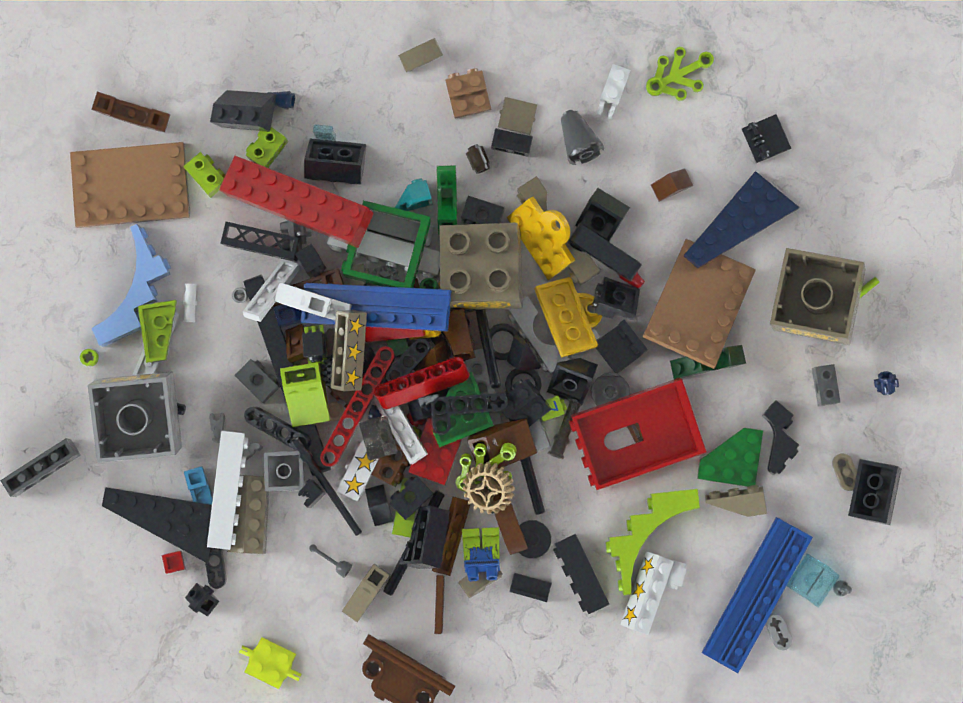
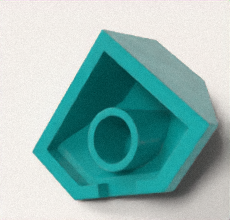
[395,178,433,211]

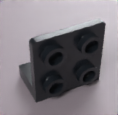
[596,319,648,374]

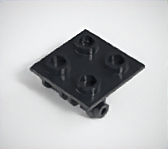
[741,114,792,163]

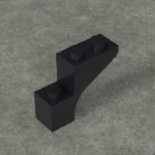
[762,400,799,475]

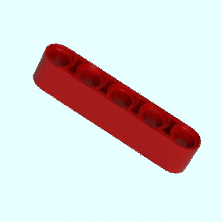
[374,357,470,409]

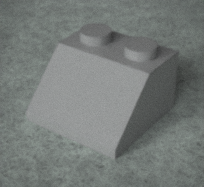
[264,451,304,491]

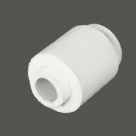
[666,560,687,590]

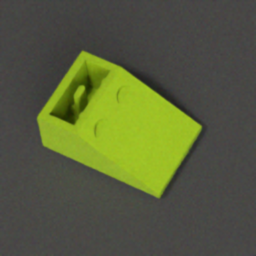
[280,362,331,427]

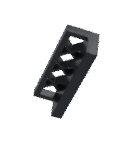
[220,221,300,262]

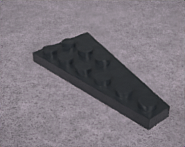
[102,487,212,563]

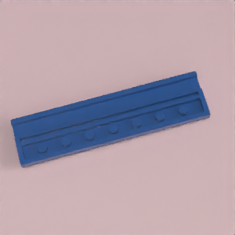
[301,283,452,331]
[701,517,813,673]

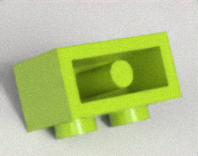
[246,127,289,168]
[183,152,226,198]

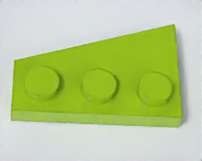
[138,300,177,363]

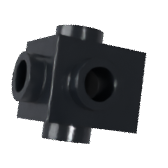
[185,583,220,617]

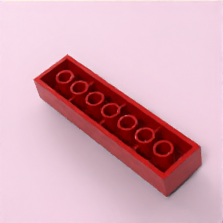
[219,156,374,248]

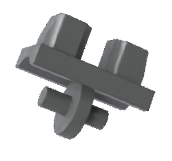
[280,220,312,252]

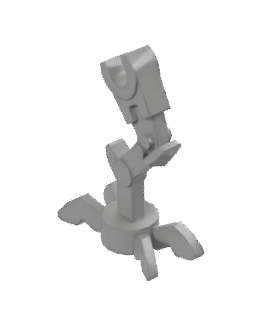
[209,413,263,461]

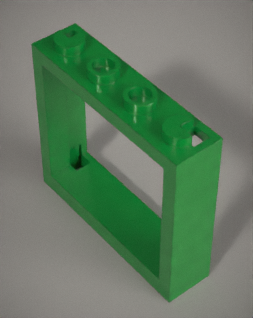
[341,200,431,288]

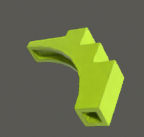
[605,489,700,595]

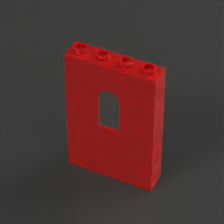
[569,378,706,490]

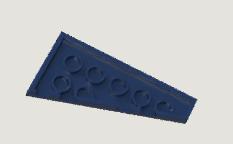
[684,171,800,268]

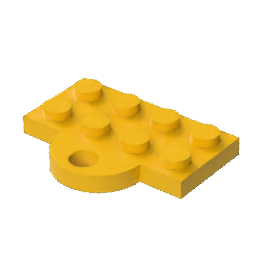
[506,196,575,280]
[534,277,602,358]

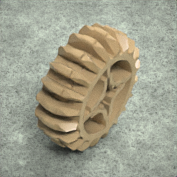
[462,462,515,515]

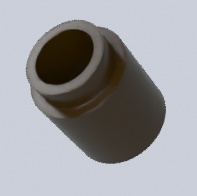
[466,144,490,174]

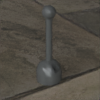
[309,544,352,578]
[833,580,852,596]

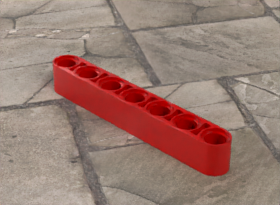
[320,346,395,467]

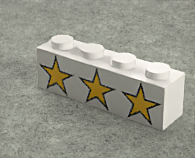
[336,422,392,502]
[620,551,674,635]

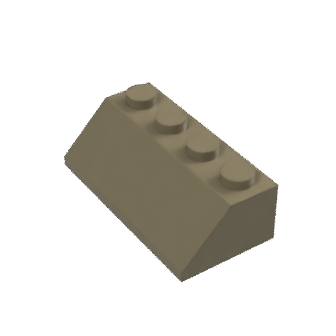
[227,475,269,554]

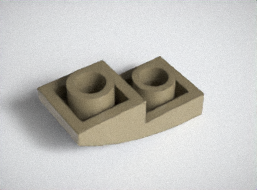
[398,38,443,72]
[458,571,503,598]

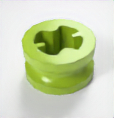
[80,349,99,366]

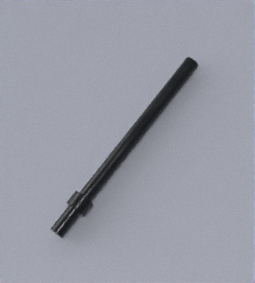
[292,437,362,536]

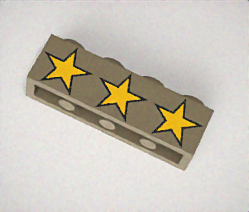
[331,310,367,391]

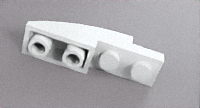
[274,283,352,320]

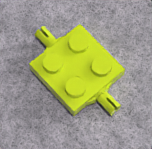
[239,637,302,689]

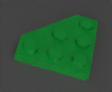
[432,372,494,448]
[697,428,763,487]

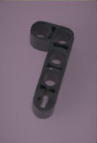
[568,224,642,281]
[431,393,508,436]

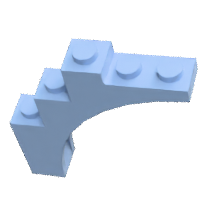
[92,224,171,347]

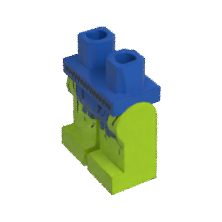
[462,527,500,581]

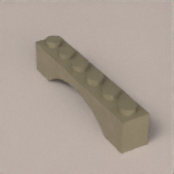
[516,176,600,286]

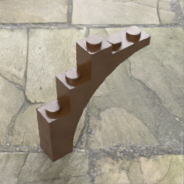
[402,278,476,361]

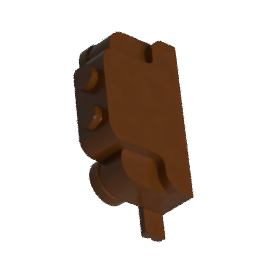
[362,634,456,703]

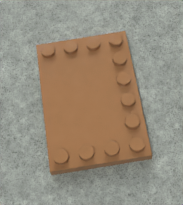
[70,142,190,228]
[643,239,756,369]

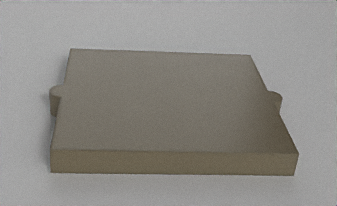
[498,97,537,135]

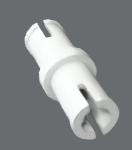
[182,284,198,322]

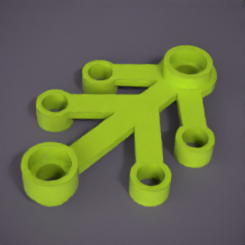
[646,47,714,101]
[455,443,517,492]

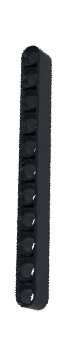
[243,274,331,476]

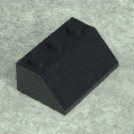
[210,90,277,132]
[304,138,366,184]
[848,459,902,525]

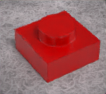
[162,551,186,574]

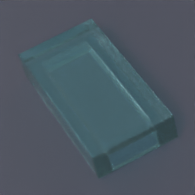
[313,124,336,141]

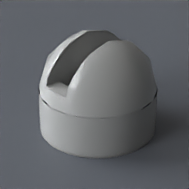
[232,288,248,303]

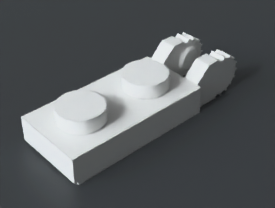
[596,64,631,119]

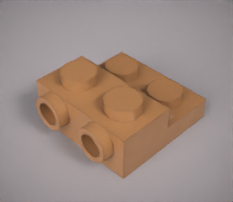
[445,68,491,119]

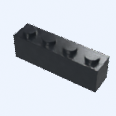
[553,534,610,615]

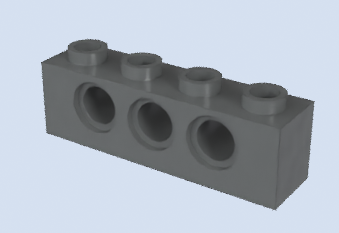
[0,438,81,497]

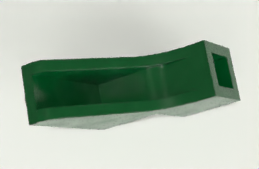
[670,345,746,379]

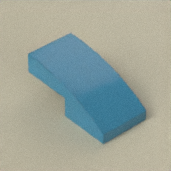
[184,466,213,505]

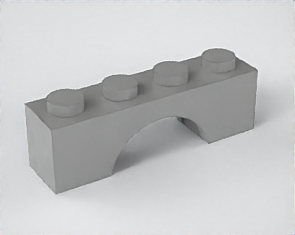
[507,296,570,374]

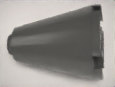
[561,110,604,165]

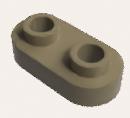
[832,453,857,491]

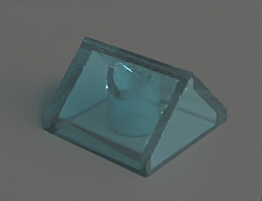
[787,554,840,608]

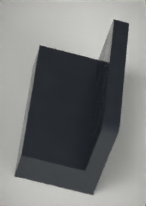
[509,573,552,602]

